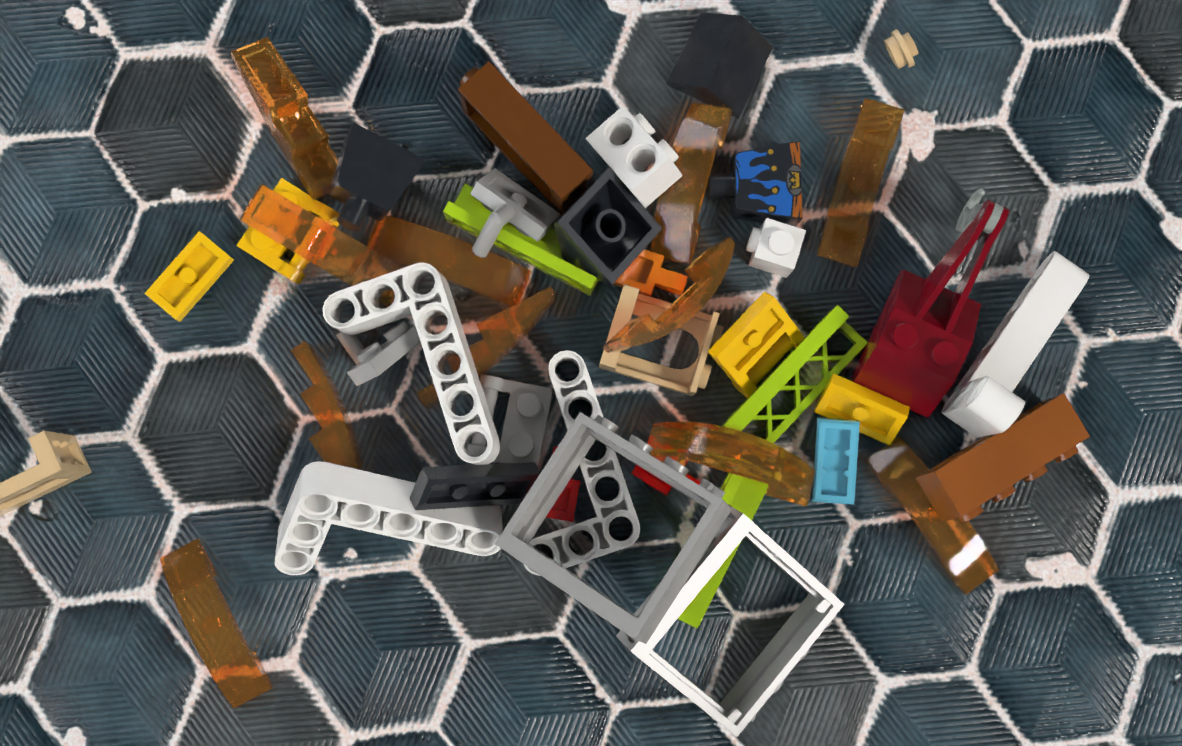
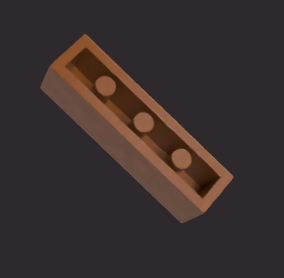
[916,393,1090,523]

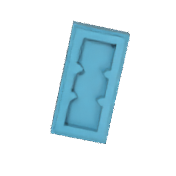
[812,418,860,505]

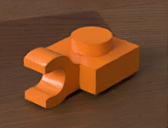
[613,249,688,297]

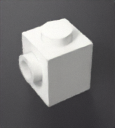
[746,218,806,278]

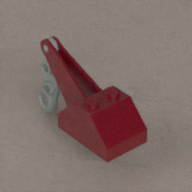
[850,188,1009,417]

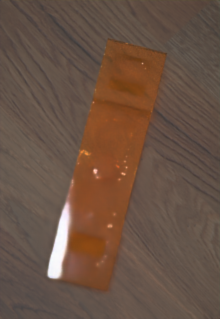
[816,98,905,267]
[651,103,733,265]
[365,215,531,309]
[602,237,735,353]
[647,421,815,507]
[865,436,999,595]
[160,539,273,708]

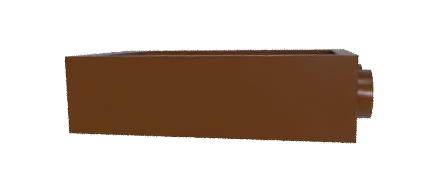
[458,61,593,216]

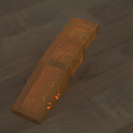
[231,37,339,200]
[239,184,402,307]
[417,287,555,410]
[291,341,364,471]

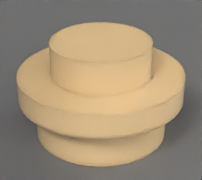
[884,29,919,69]

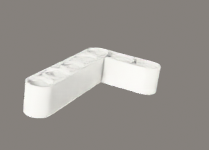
[941,251,1089,438]
[323,263,500,465]
[524,350,640,576]
[275,461,503,575]

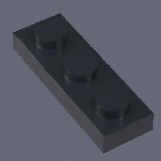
[410,462,541,510]

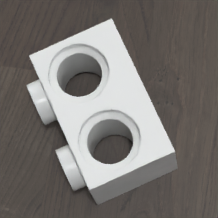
[586,106,683,208]

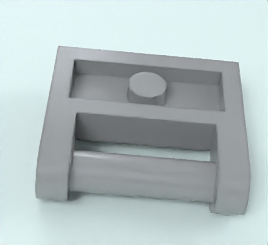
[468,375,553,467]

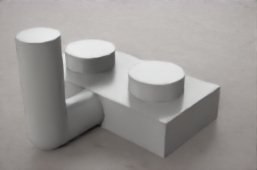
[470,168,561,257]
[336,321,432,386]

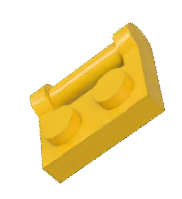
[236,178,339,285]
[707,291,805,398]

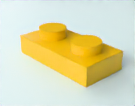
[144,231,234,322]
[814,373,910,446]

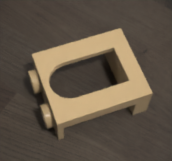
[599,284,723,396]
[0,431,92,516]

